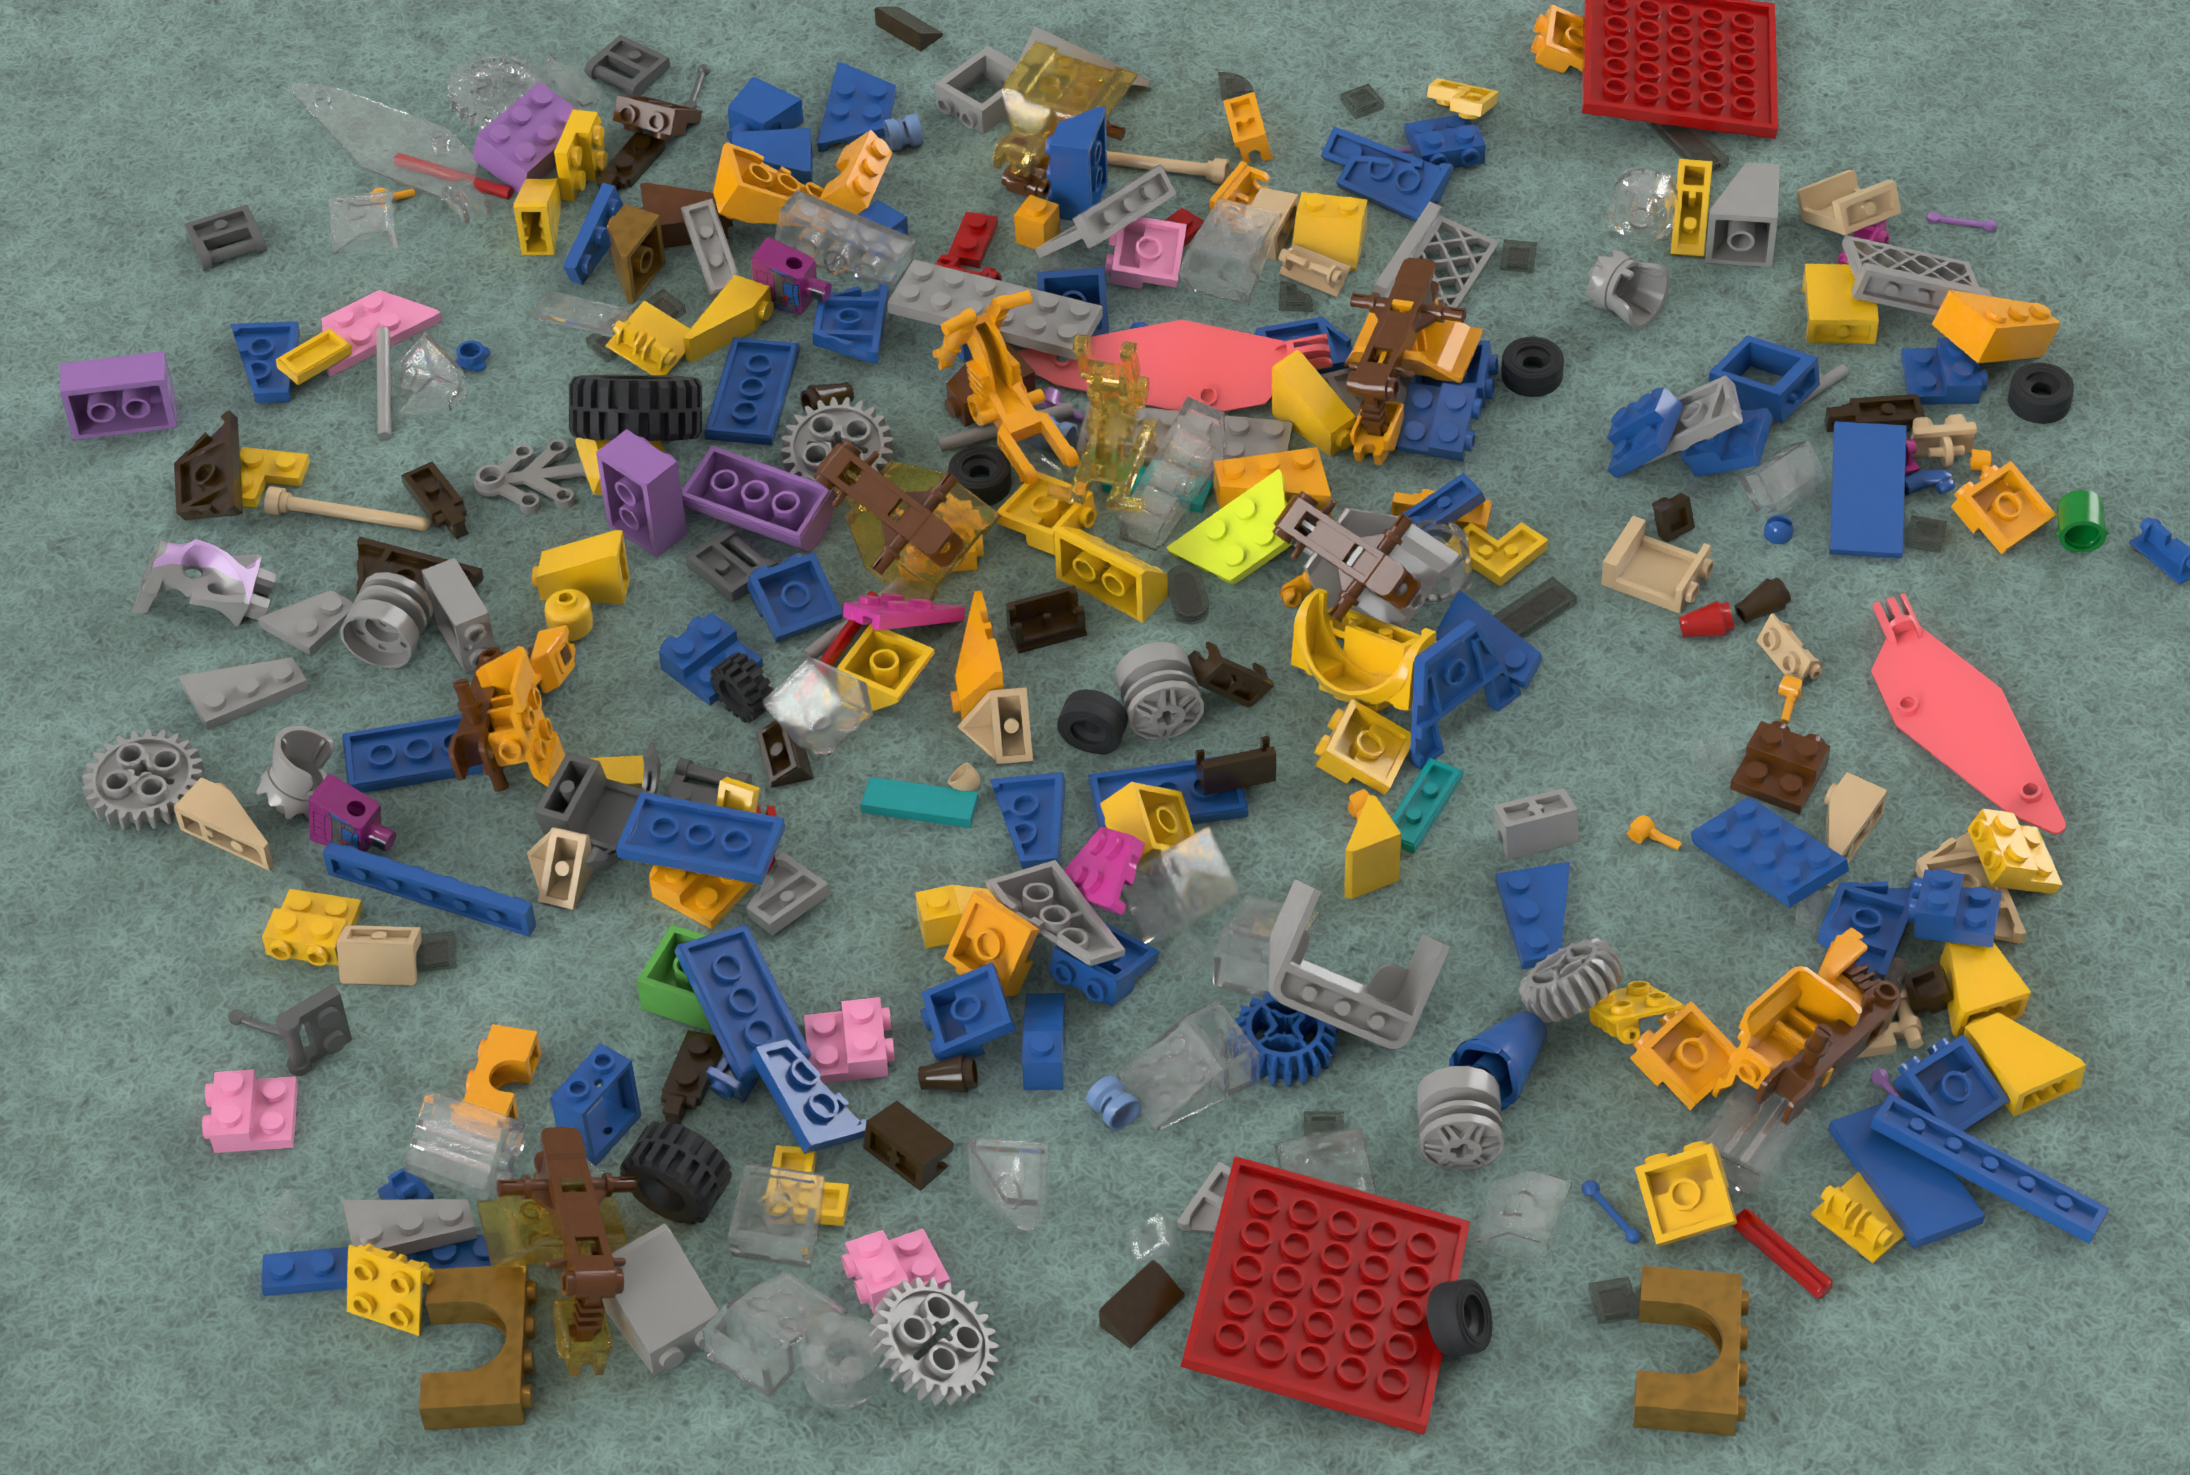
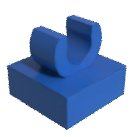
[378,1168,434,1200]

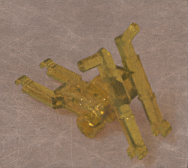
[1047,334,1157,513]

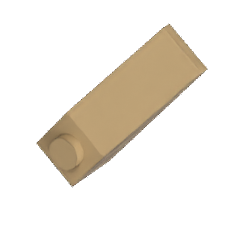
[1824,772,1888,887]
[174,777,274,871]

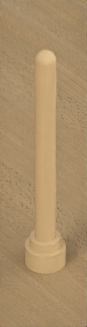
[1107,151,1230,185]
[264,486,431,531]

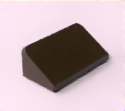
[874,6,943,52]
[756,714,814,788]
[1099,1260,1185,1349]

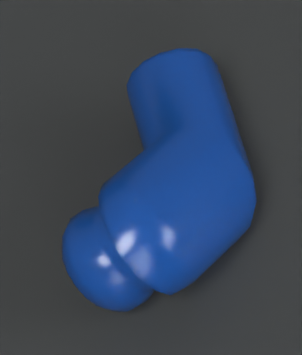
[1904,469,1955,495]

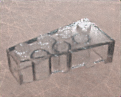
[775,190,917,286]
[1117,396,1227,555]

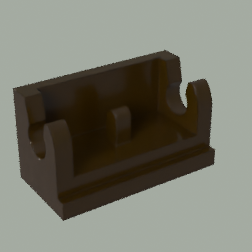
[1006,585,1087,654]
[1188,641,1274,707]
[1195,736,1276,796]
[863,1101,954,1191]

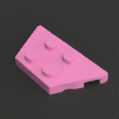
[321,290,442,377]

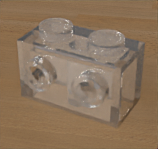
[1739,440,1828,515]

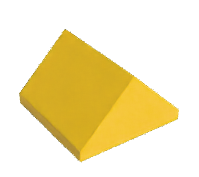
[1344,795,1401,899]

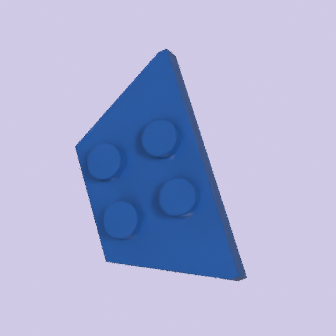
[817,62,897,152]
[812,280,889,364]
[1255,317,1353,375]
[1817,881,1914,981]

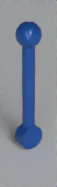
[1582,1180,1641,1244]

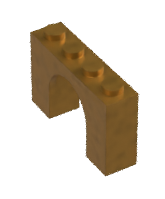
[419,1264,538,1430]
[1633,1266,1749,1436]

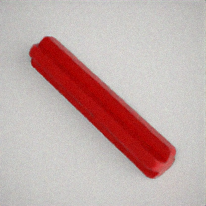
[1733,1208,1833,1299]

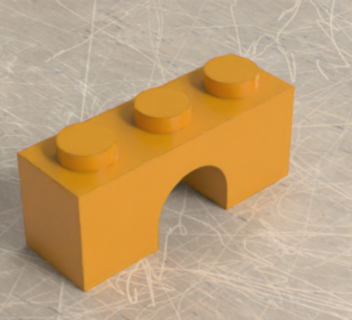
[818,130,893,225]
[454,1024,542,1147]

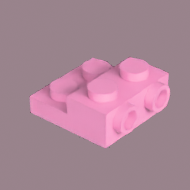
[1105,217,1187,289]
[804,997,895,1084]
[202,1069,298,1153]
[841,1229,952,1315]

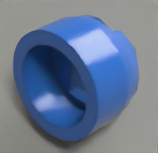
[1764,514,1793,544]

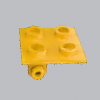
[606,301,690,375]
[1588,981,1685,1044]
[1811,1172,1904,1264]
[347,1243,435,1336]

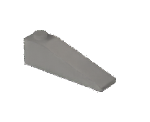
[986,860,1125,966]

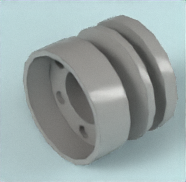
[340,572,433,668]
[1115,642,1204,740]
[1416,1066,1504,1169]

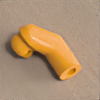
[1280,571,1313,608]

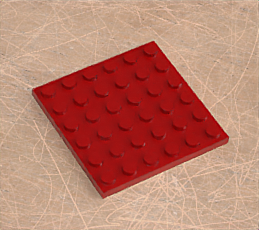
[1581,0,1778,139]
[1180,1156,1470,1435]

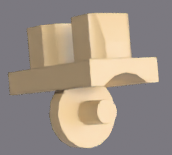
[1911,414,1977,467]

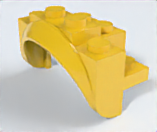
[1291,588,1437,712]

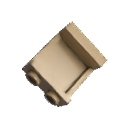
[1796,169,1901,235]
[1601,516,1714,613]

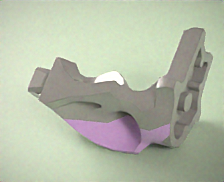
[131,539,277,627]

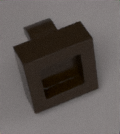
[1652,493,1695,542]
[1903,962,1953,1014]

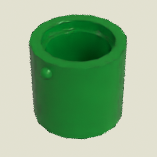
[2055,490,2109,552]

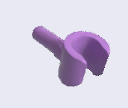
[1041,387,1084,423]

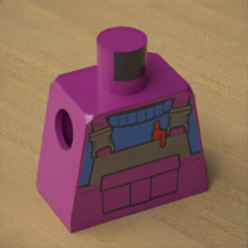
[751,237,832,314]
[309,773,396,852]

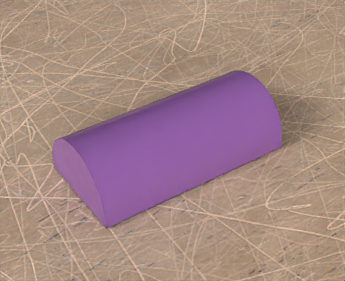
[682,445,835,551]

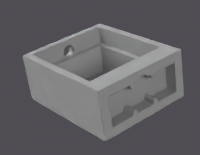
[935,46,1036,134]
[422,558,495,673]

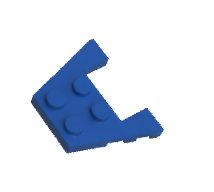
[1410,620,1521,770]

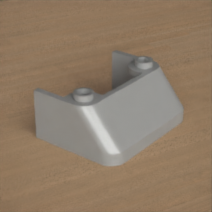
[1268,879,1450,1049]

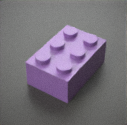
[473,81,578,193]
[60,351,177,440]
[596,429,687,558]

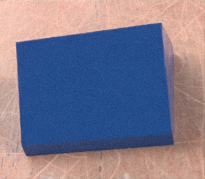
[1037,267,1109,337]

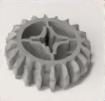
[1519,938,1624,1023]

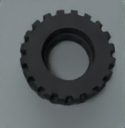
[569,375,702,441]

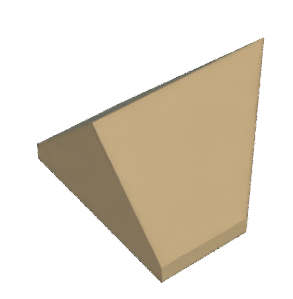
[957,687,1033,764]
[527,827,594,910]

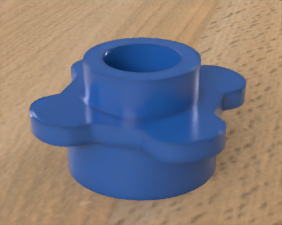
[453,341,490,372]

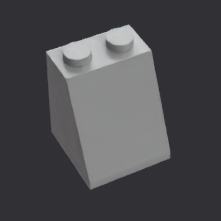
[1705,162,1780,267]
[602,1223,724,1375]

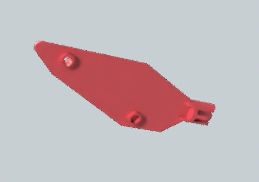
[1017,320,1333,414]
[1871,593,2066,835]

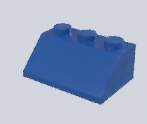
[1045,106,1108,221]

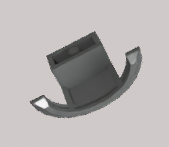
[534,742,661,871]

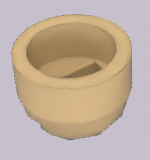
[948,762,980,792]

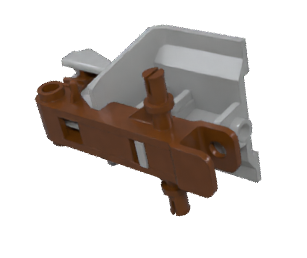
[1272,491,1462,629]

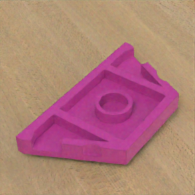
[843,593,966,630]
[1064,827,1145,915]

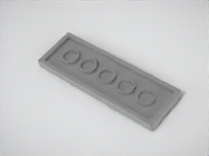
[887,259,1103,360]
[1076,402,1293,472]

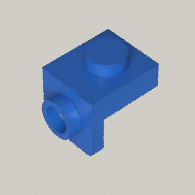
[706,1055,761,1102]

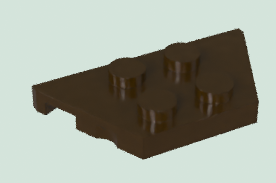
[174,410,243,520]
[357,537,484,595]

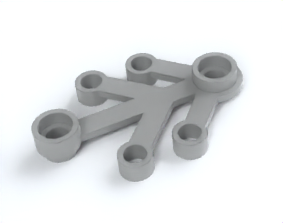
[474,439,587,514]

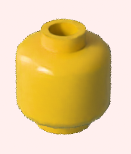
[544,589,593,642]

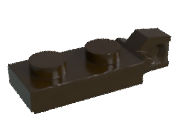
[597,132,665,191]
[1824,394,1925,432]
[401,461,469,540]
[661,1030,723,1125]

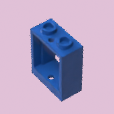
[1708,335,1820,423]
[550,1043,642,1170]

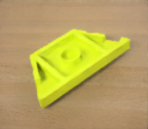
[1166,469,1292,585]

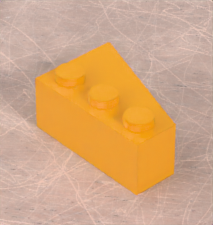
[1932,290,2061,363]
[1214,447,1331,518]

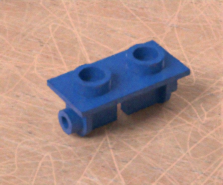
[2129,517,2190,585]

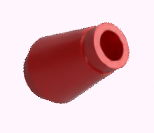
[1678,600,1734,638]

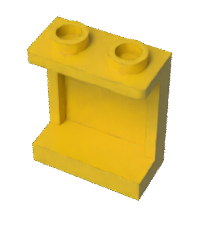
[1802,264,1879,344]

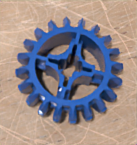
[1232,991,1338,1088]

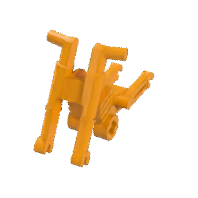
[932,290,1080,485]

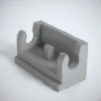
[1493,788,1579,860]

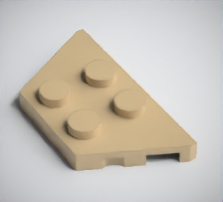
[1915,826,2026,944]

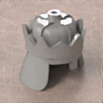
[1585,249,1670,330]
[256,726,334,819]

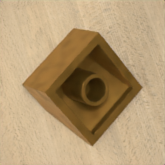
[607,204,666,305]

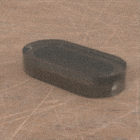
[1167,564,1209,625]

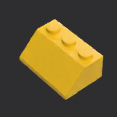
[1054,526,1168,623]

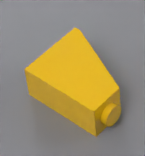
[513,178,562,255]
[1272,350,1356,457]
[532,530,630,604]
[1940,942,2031,1038]
[1963,1012,2086,1117]

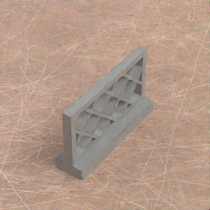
[1035,165,1176,258]
[1372,202,1499,308]
[1842,235,1992,316]

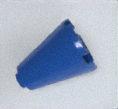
[1449,1011,1547,1111]

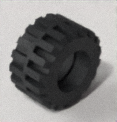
[620,1121,732,1225]

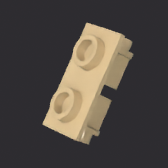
[1278,244,1352,297]
[1756,613,1823,681]

